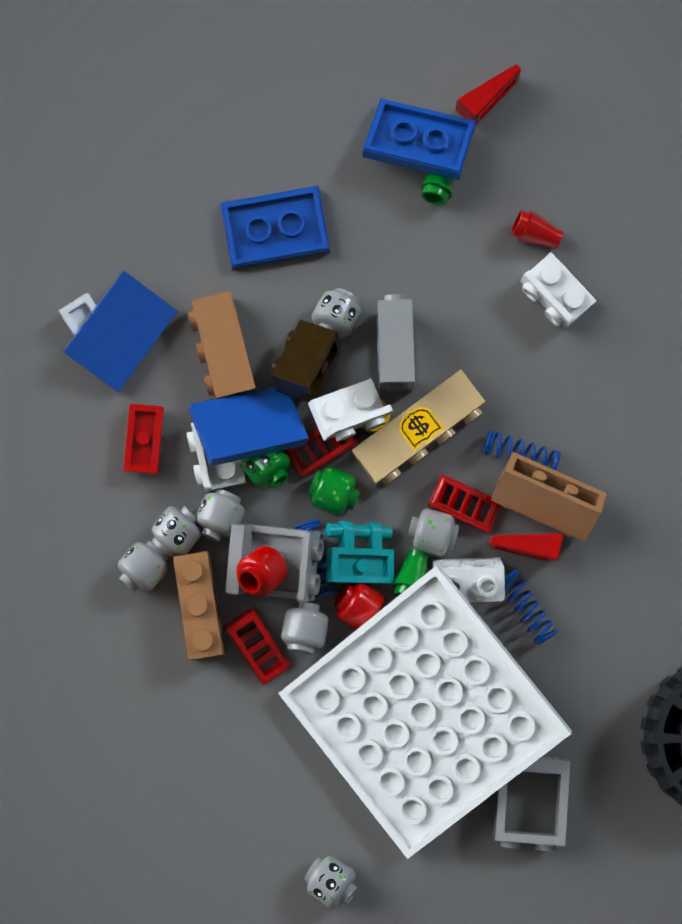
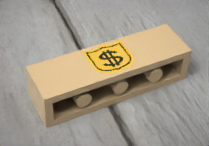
[351,369,486,486]

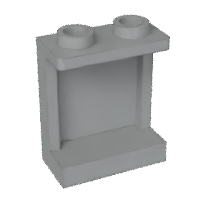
[225,523,324,602]

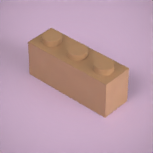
[188,290,257,399]
[491,452,607,542]
[173,551,226,660]

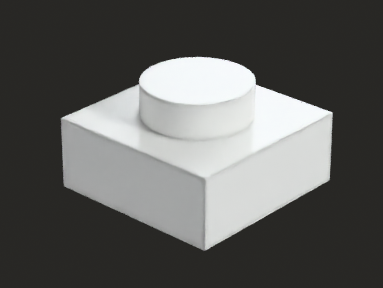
[58,293,96,335]

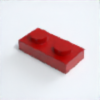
[123,403,165,475]

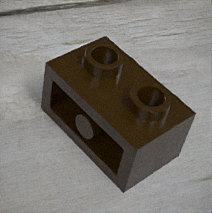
[271,320,342,402]

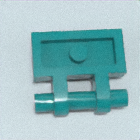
[325,521,394,584]

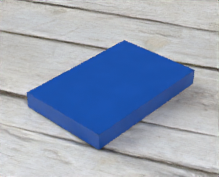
[362,98,477,180]
[220,186,330,270]
[62,270,178,392]
[189,386,309,466]

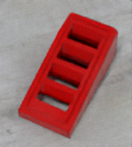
[455,64,521,125]
[284,429,361,479]
[427,474,501,534]
[488,533,563,563]
[224,607,291,685]

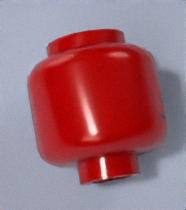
[236,546,288,597]
[334,583,385,630]

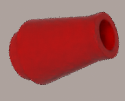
[511,210,563,249]

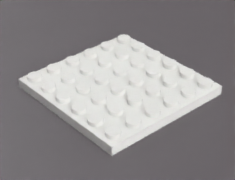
[278,565,572,859]

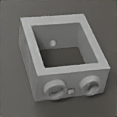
[376,294,415,393]
[492,756,571,851]

